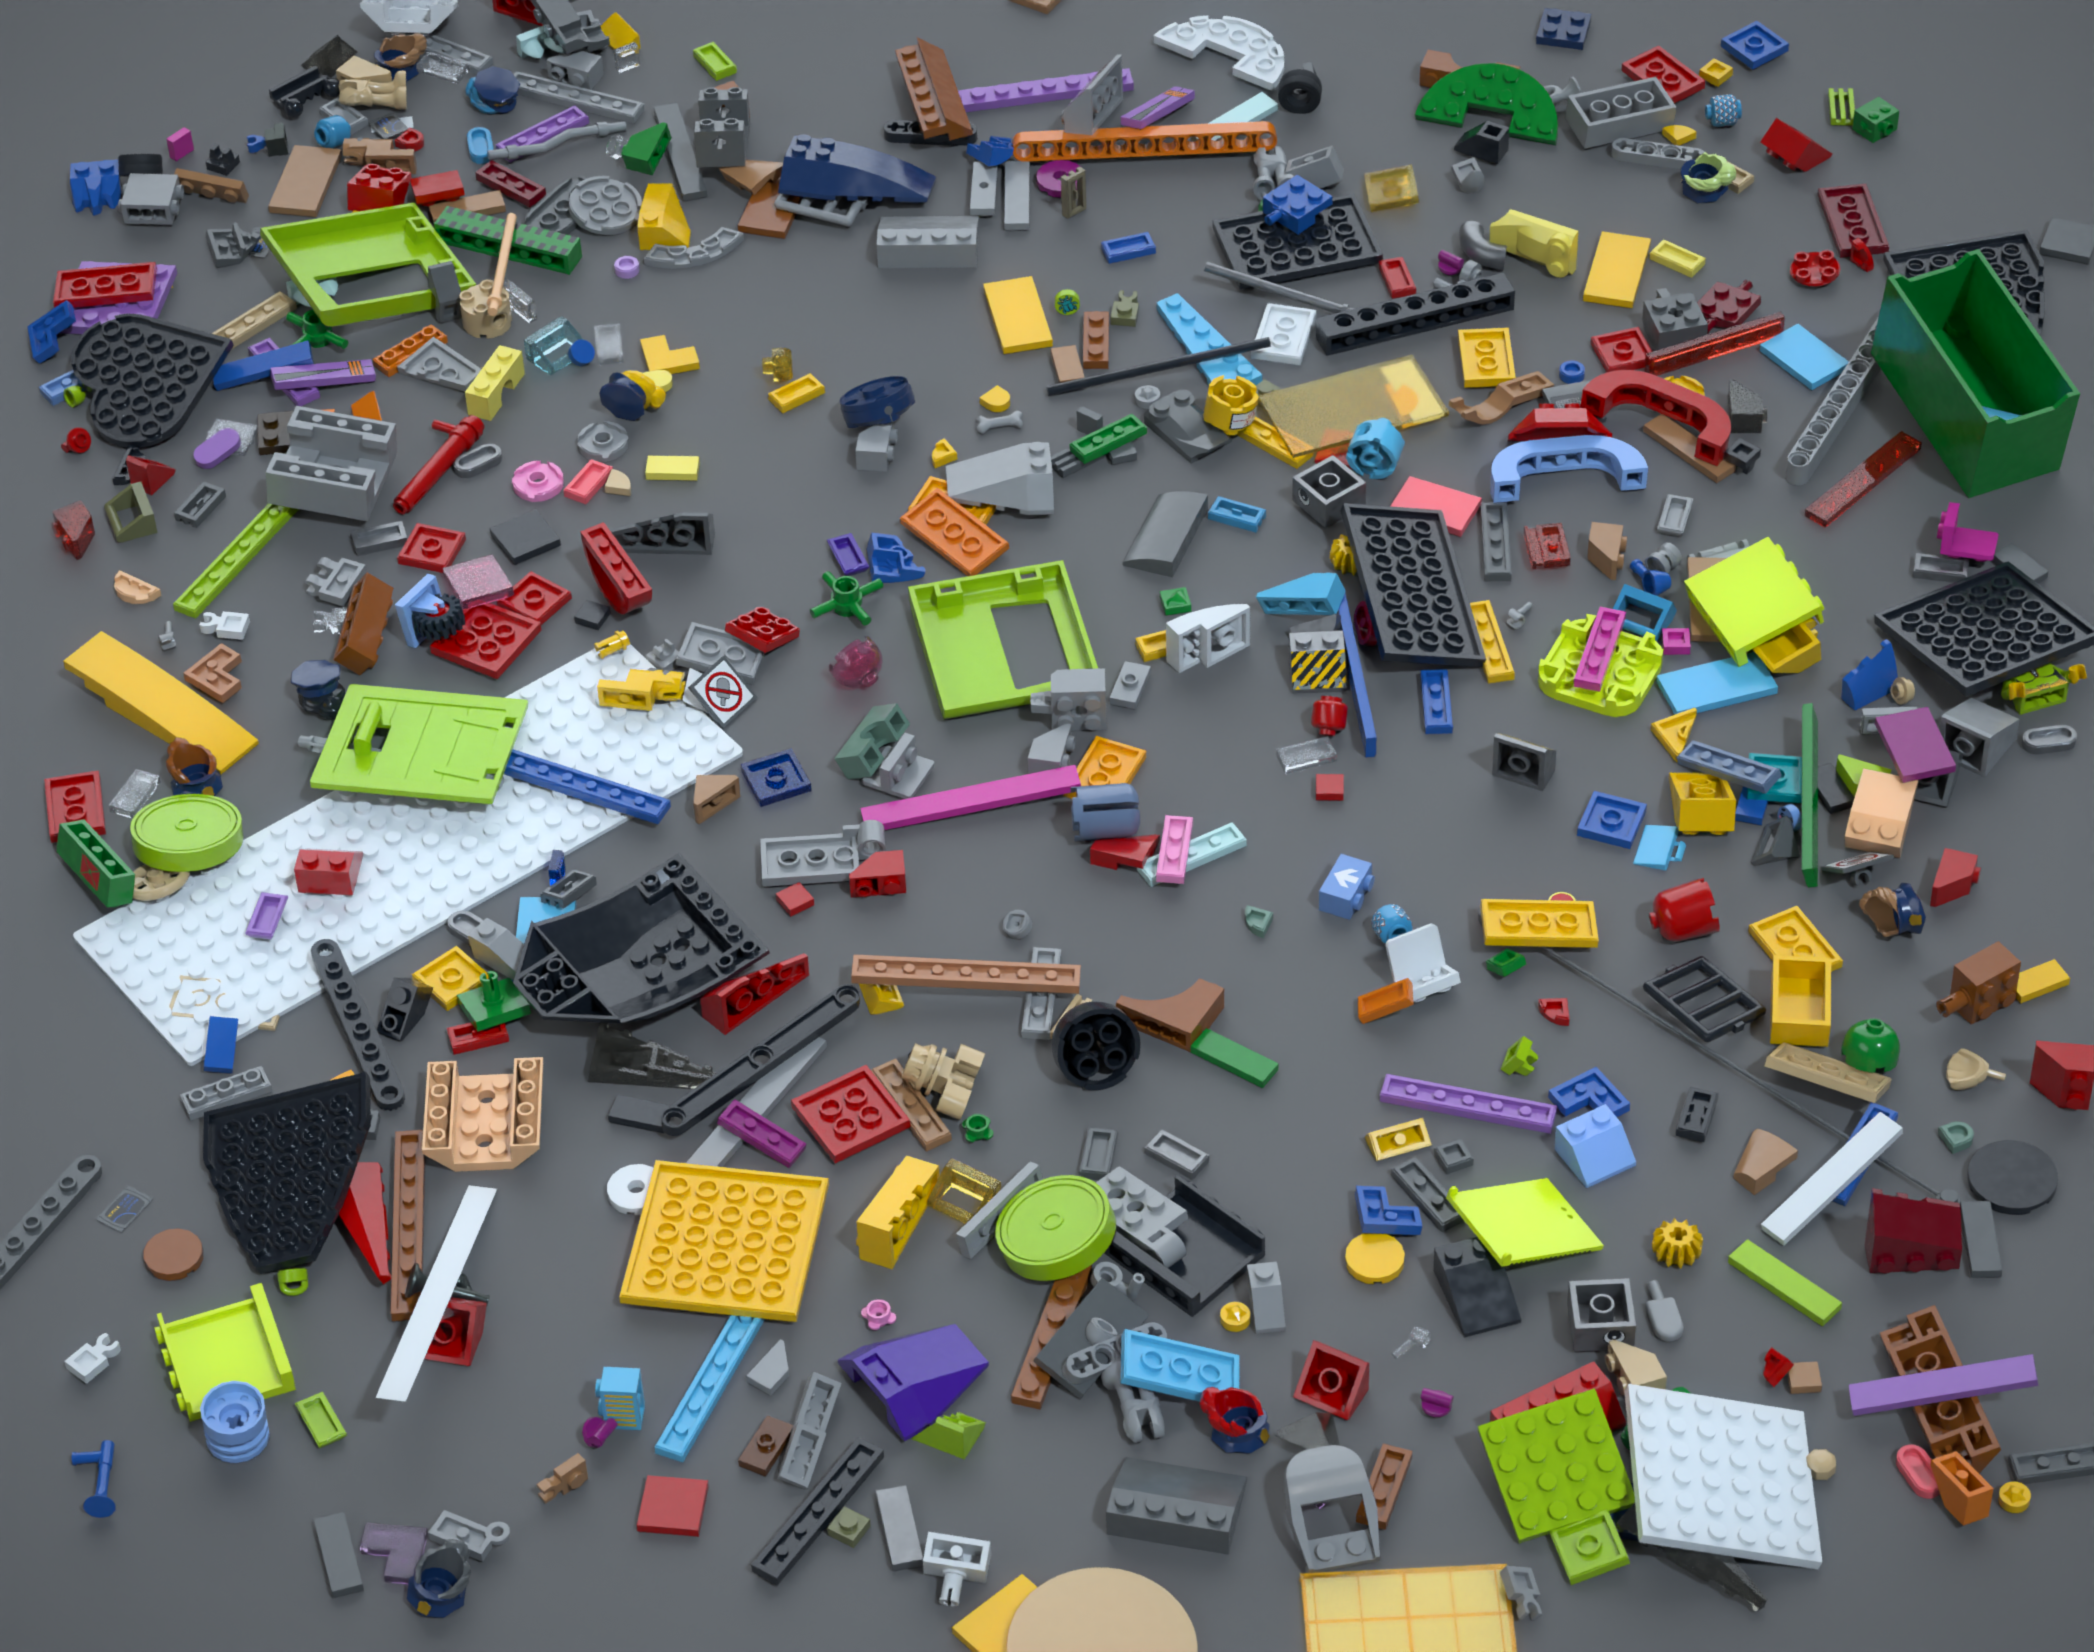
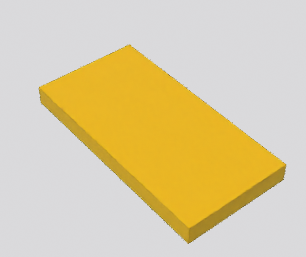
[1583,231,1651,308]
[983,276,1053,354]
[1480,899,1599,948]

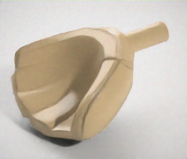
[1946,1048,2006,1090]

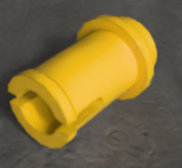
[594,630,630,659]

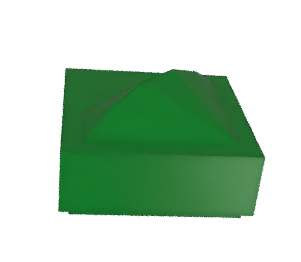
[1160,587,1191,616]
[1486,948,1527,977]

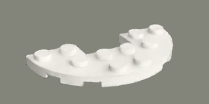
[1153,15,1284,91]

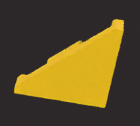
[1651,708,1697,762]

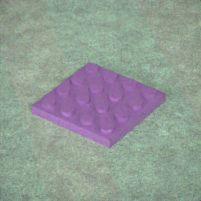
[60,261,177,334]

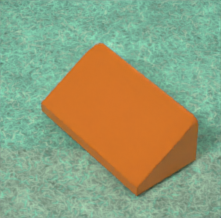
[351,391,382,421]

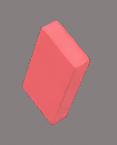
[564,459,613,504]

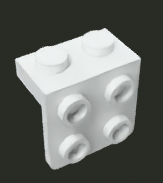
[1385,923,1461,1002]

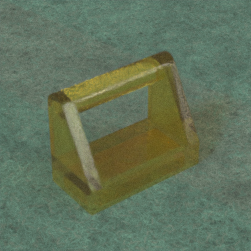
[927,1158,1001,1224]

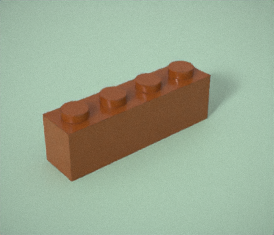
[333,572,394,675]

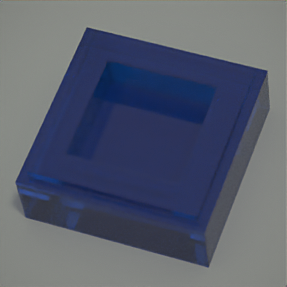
[548,850,566,886]

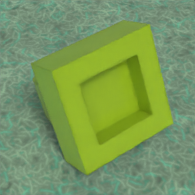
[1501,1036,1538,1076]

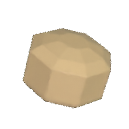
[1806,1449,1836,1480]

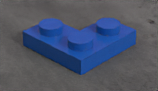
[27,300,76,364]
[1548,1067,1630,1117]
[1354,1186,1422,1235]

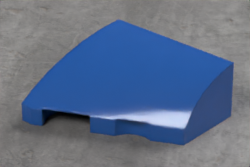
[966,136,1014,166]
[1841,639,1898,710]

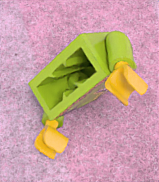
[2001,663,2087,715]

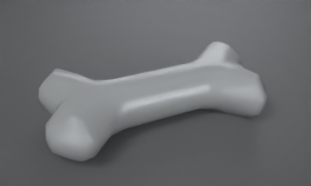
[976,410,1023,434]

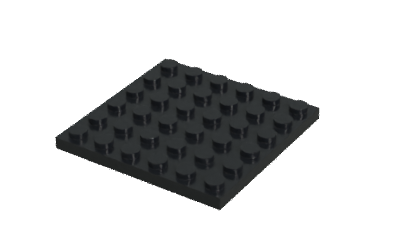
[1874,561,2094,697]

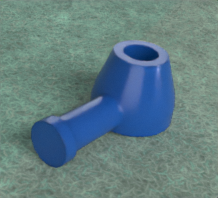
[1630,559,1671,596]

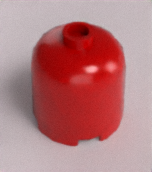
[1649,878,1720,942]

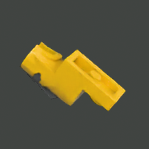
[597,668,686,711]

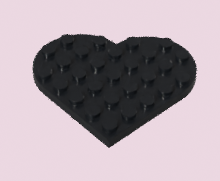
[71,314,234,448]

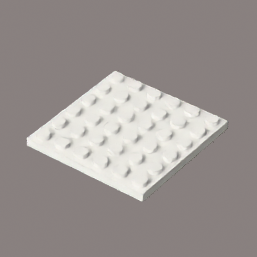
[1624,1384,1822,1570]

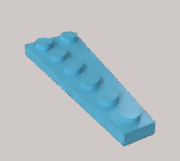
[1157,293,1262,385]

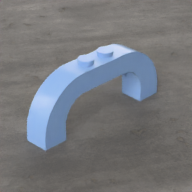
[1490,435,1648,503]

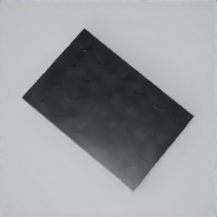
[1213,194,1383,289]

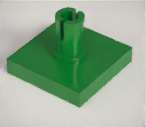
[457,971,531,1031]

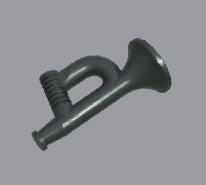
[405,1263,490,1307]

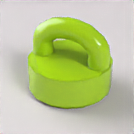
[277,1268,308,1296]

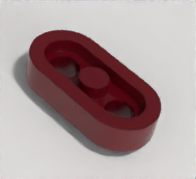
[1354,601,1377,647]

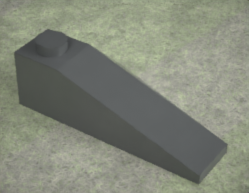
[609,512,715,555]

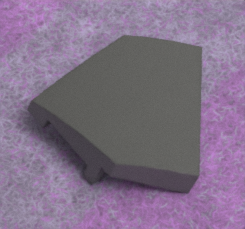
[206,222,261,267]

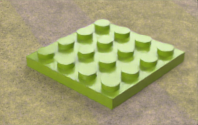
[1477,1388,1635,1544]

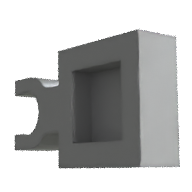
[1500,1566,1542,1620]

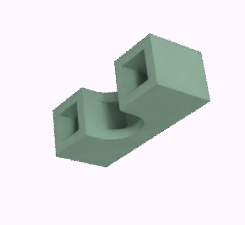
[834,703,910,779]

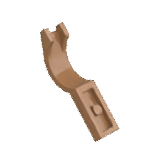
[1449,371,1554,425]

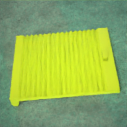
[1446,1178,1604,1267]

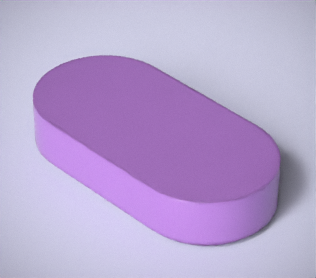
[194,428,241,469]

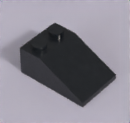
[1433,1237,1521,1338]

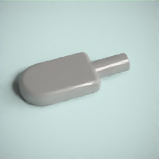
[1645,1280,1684,1342]

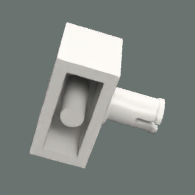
[923,1532,991,1607]

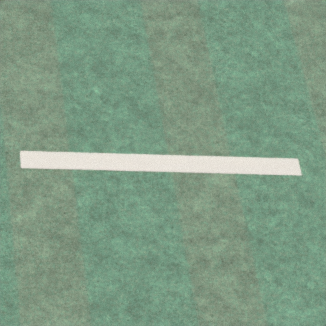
[375,1185,497,1402]

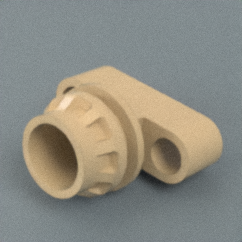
[901,1043,985,1120]

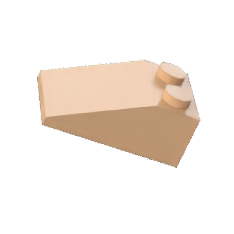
[1845,769,1918,858]

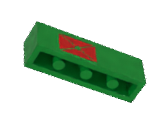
[56,819,135,908]

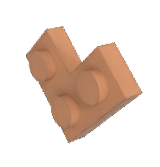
[184,643,242,703]

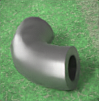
[1459,221,1507,270]

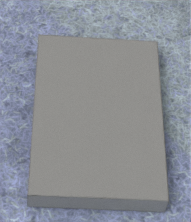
[676,622,766,684]

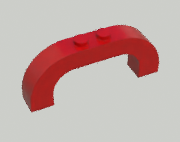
[1580,370,1731,466]

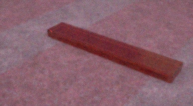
[1645,312,1785,376]
[1804,431,1922,528]

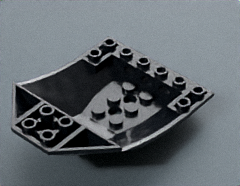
[513,853,770,1023]

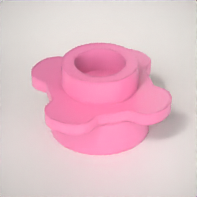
[861,1299,896,1330]

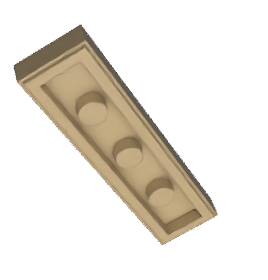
[211,291,297,349]

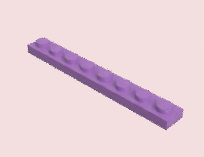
[958,68,1134,112]

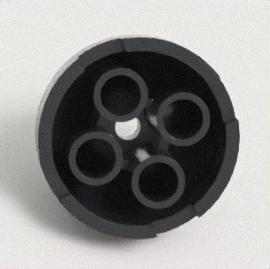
[1052,1001,1141,1090]

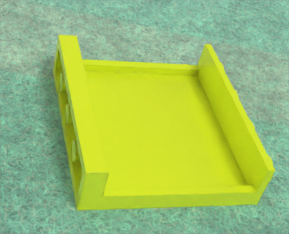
[1684,537,1824,667]
[154,1283,296,1422]

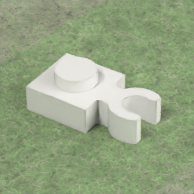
[199,612,250,640]
[64,1333,121,1384]

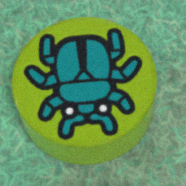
[1055,289,1080,315]

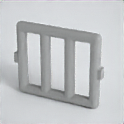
[774,193,868,226]

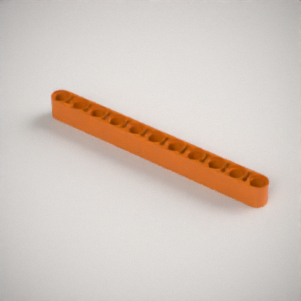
[1012,121,1277,162]

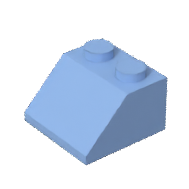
[1555,1104,1636,1188]

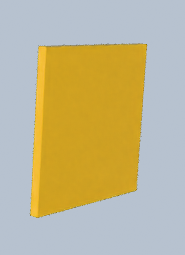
[619,1160,829,1322]

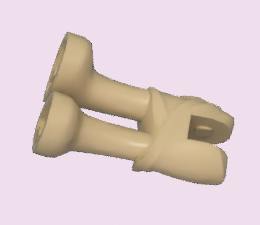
[339,71,406,110]

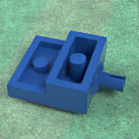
[1263,175,1333,234]

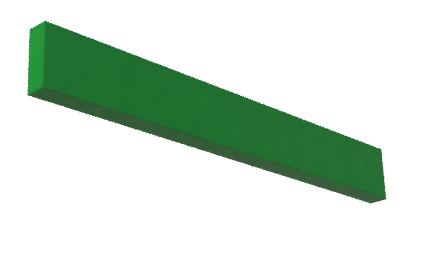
[1802,703,1818,888]

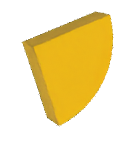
[1662,125,1697,146]
[932,438,957,468]

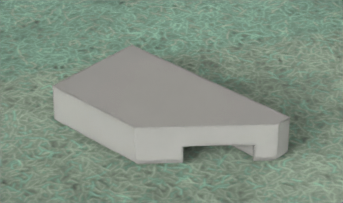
[746,1339,789,1396]

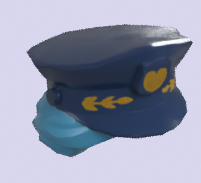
[465,66,521,114]

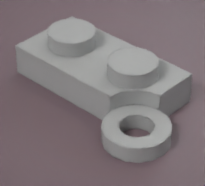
[428,1510,510,1562]

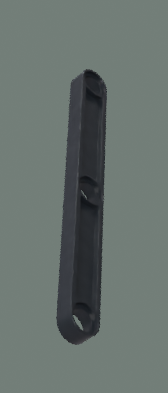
[661,984,860,1136]

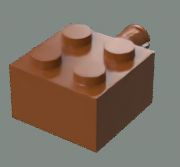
[1936,941,2021,1025]

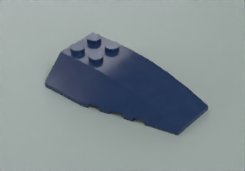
[778,134,936,202]

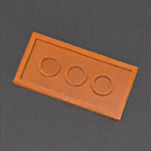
[900,488,1009,576]

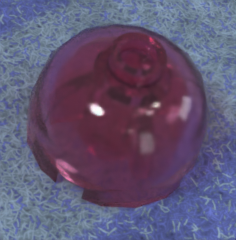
[829,636,883,688]

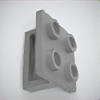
[863,733,935,799]

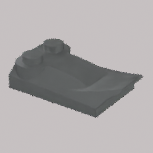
[1144,390,1232,463]

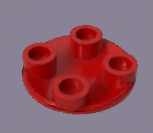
[1790,250,1840,286]

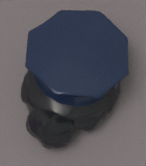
[291,660,345,720]

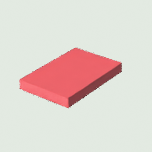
[1391,476,1482,537]

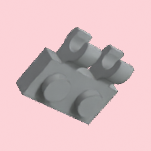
[305,557,366,606]

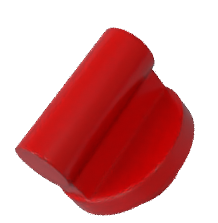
[61,427,91,453]

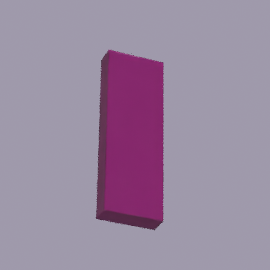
[717,1099,806,1168]

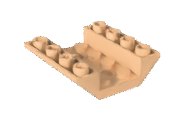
[422,1057,544,1172]

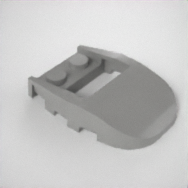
[1283,1445,1381,1575]

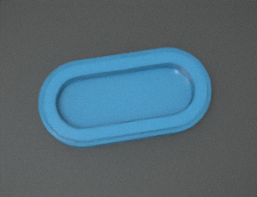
[467,127,494,164]

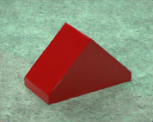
[126,455,176,496]

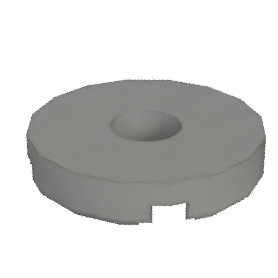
[578,421,629,462]

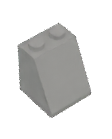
[1940,698,2020,777]

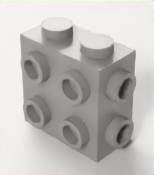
[118,173,184,225]

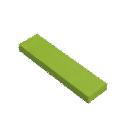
[1728,1239,1842,1327]

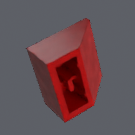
[347,164,411,211]

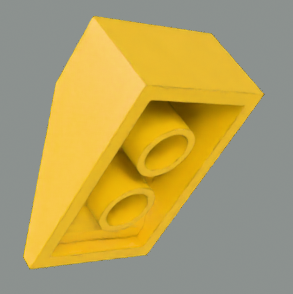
[1669,773,1736,835]

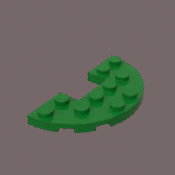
[1415,63,1558,145]

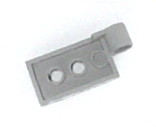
[760,820,886,887]
[1096,1166,1188,1268]

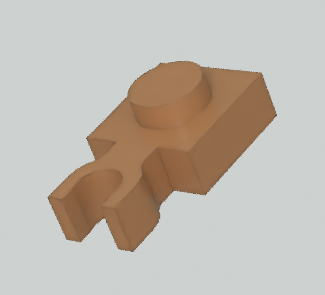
[537,1453,588,1504]

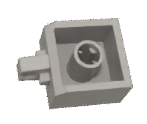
[1031,668,1107,731]

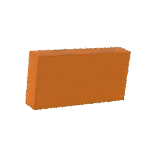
[1357,978,1414,1024]

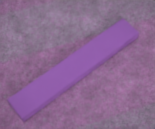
[1380,1074,1557,1134]
[1849,1354,2038,1416]

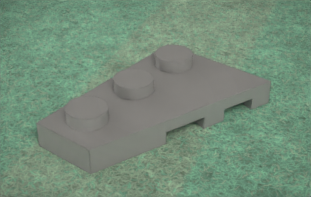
[397,337,481,392]

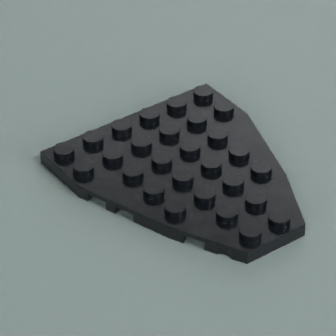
[1883,230,2045,336]
[203,1072,371,1274]

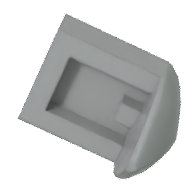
[1451,157,1485,194]

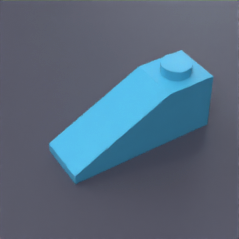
[1256,573,1346,615]

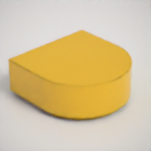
[979,385,1010,412]

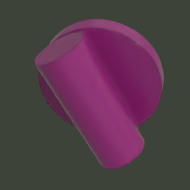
[1438,250,1464,275]
[1421,1388,1454,1417]

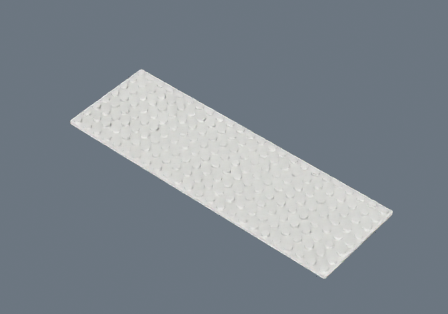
[73,644,743,1066]

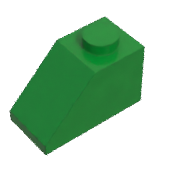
[621,122,672,176]

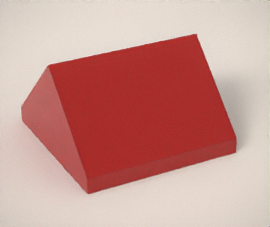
[1293,1340,1370,1420]

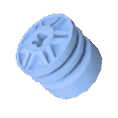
[200,1381,270,1463]

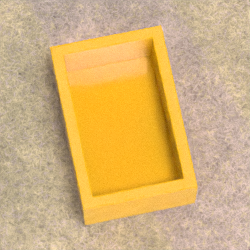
[1770,955,1831,1047]

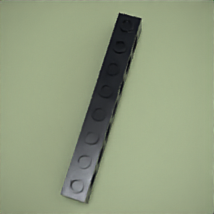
[1316,272,1515,356]

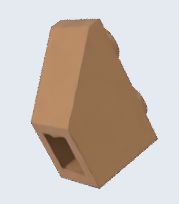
[1587,522,1627,580]

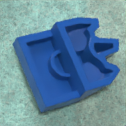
[70,160,122,216]

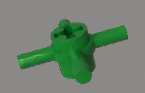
[286,309,349,349]
[810,571,883,626]

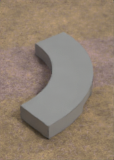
[644,227,744,269]

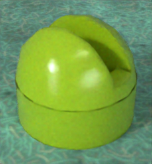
[63,385,86,407]

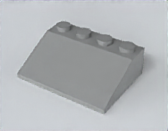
[877,216,979,268]

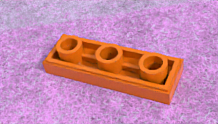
[372,324,448,377]

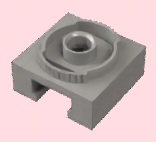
[265,406,397,521]

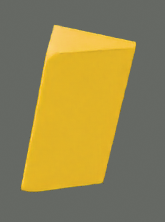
[601,12,641,57]
[859,984,904,1015]
[1365,1118,1432,1161]

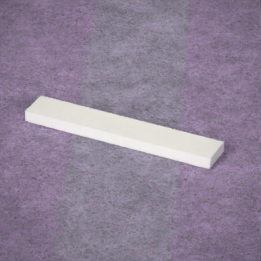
[1761,1112,1903,1246]

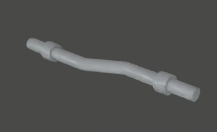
[487,121,626,160]

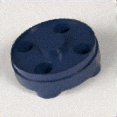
[839,376,915,428]

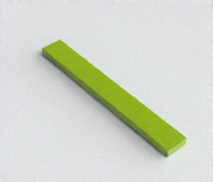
[173,503,299,619]

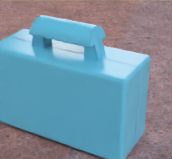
[1633,825,1686,871]

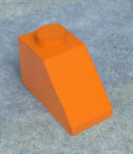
[1930,1451,1994,1526]

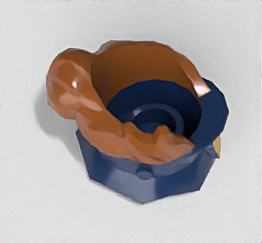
[166,737,223,796]

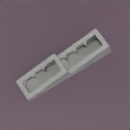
[778,1372,841,1490]

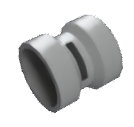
[1645,542,1682,574]

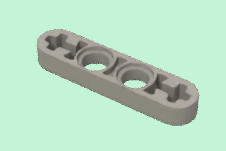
[1612,138,1705,170]
[1062,1322,1167,1384]

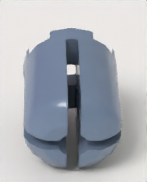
[1070,783,1140,841]

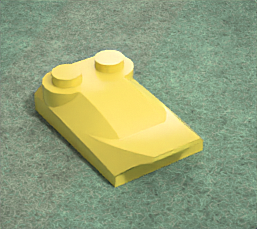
[1489,209,1578,278]

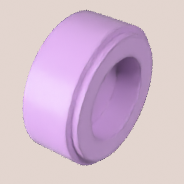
[614,256,639,279]

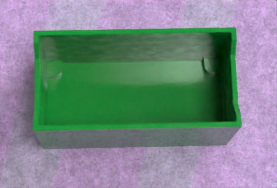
[1871,249,2080,499]

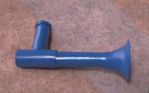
[72,1440,116,1518]

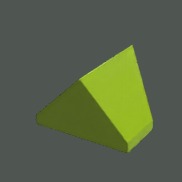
[910,1412,986,1460]

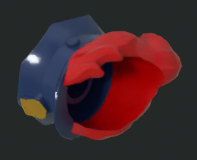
[1200,1387,1270,1453]

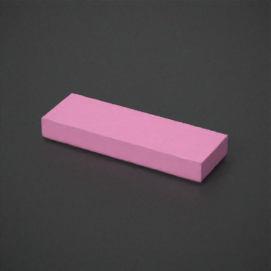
[1156,815,1193,884]

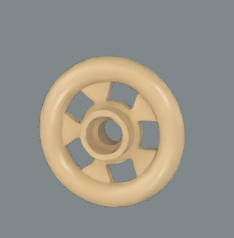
[133,864,190,901]

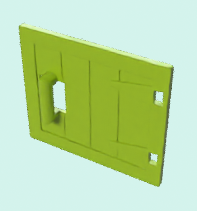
[310,684,528,804]

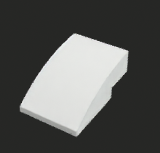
[1166,604,1250,673]

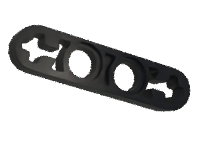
[884,120,977,146]

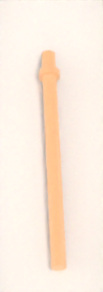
[487,213,517,316]

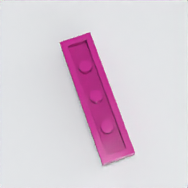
[1574,607,1626,692]

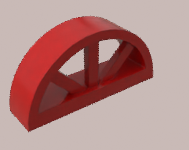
[580,522,652,614]

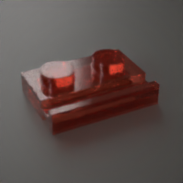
[1524,523,1571,569]

